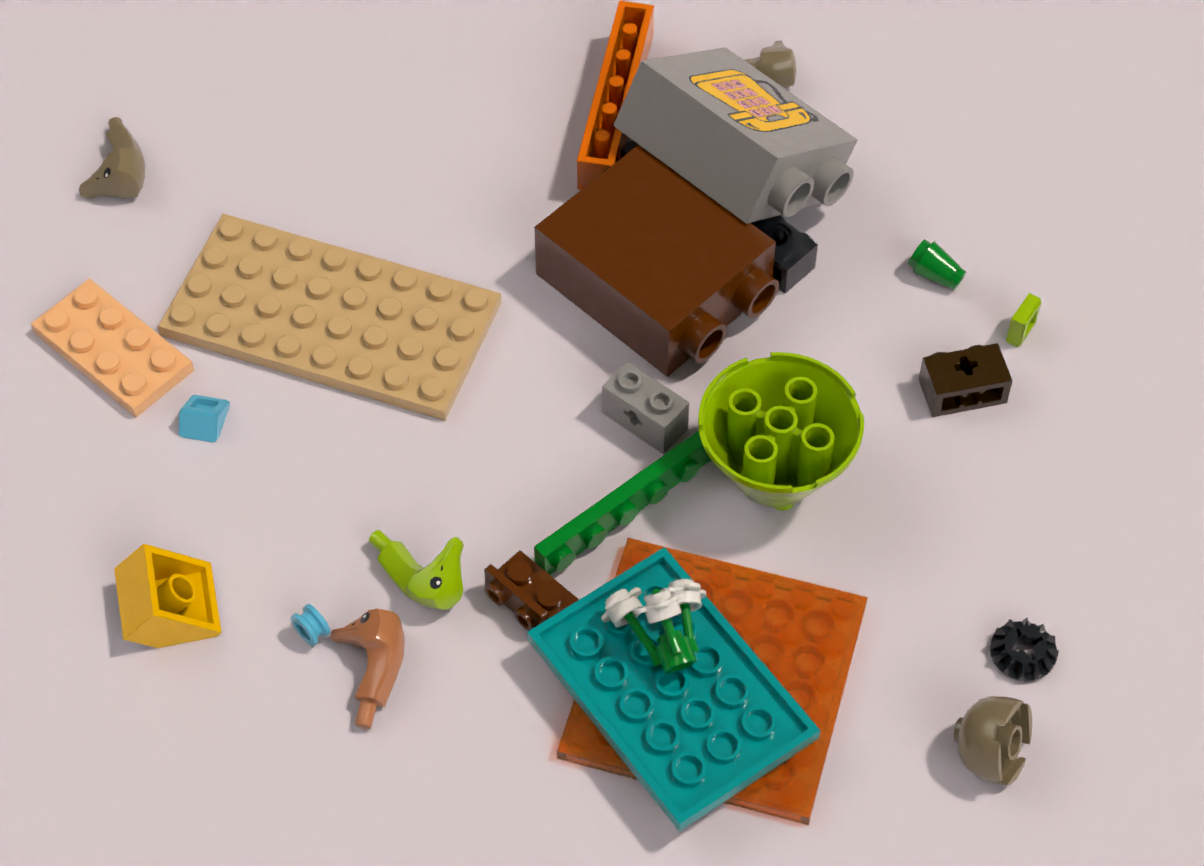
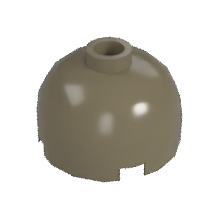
[954,696,1032,785]

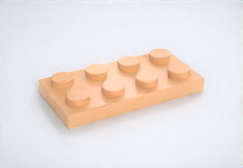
[31,278,194,417]

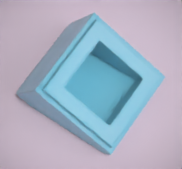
[179,394,230,442]

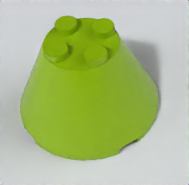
[698,352,864,511]

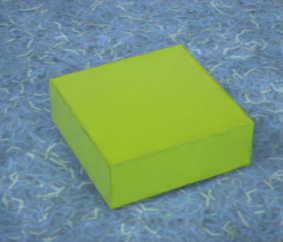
[1006,293,1042,348]

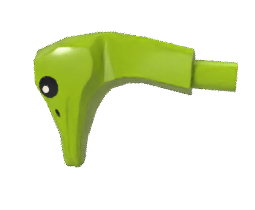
[369,530,464,610]

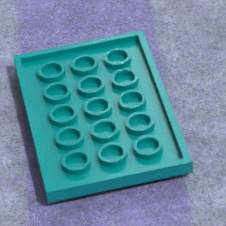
[527,547,821,832]

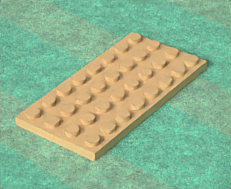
[158,214,502,421]

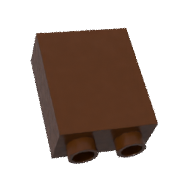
[534,145,779,377]

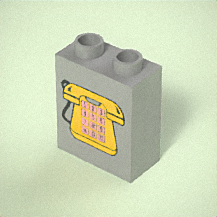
[613,47,858,224]

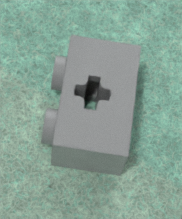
[602,361,689,454]

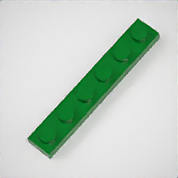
[534,431,711,575]

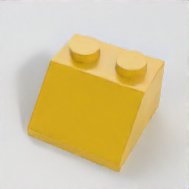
[114,544,222,648]

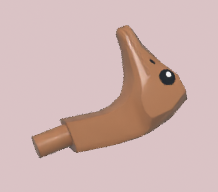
[330,609,405,729]

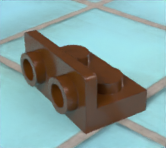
[484,550,579,631]

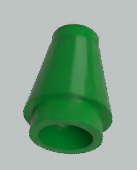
[908,239,967,290]

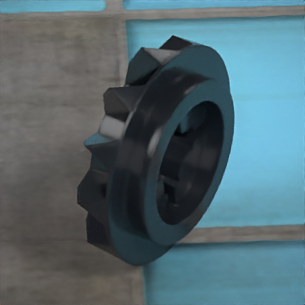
[990,617,1059,681]

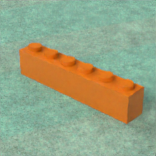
[577,0,654,190]

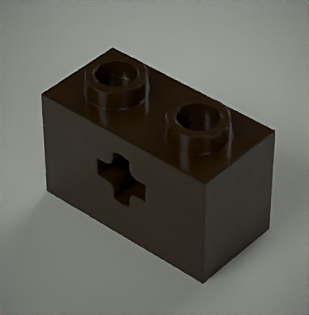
[918,343,1013,417]

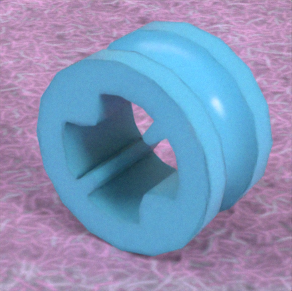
[290,604,331,646]

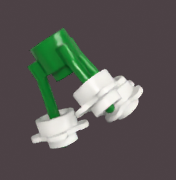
[601,579,707,674]

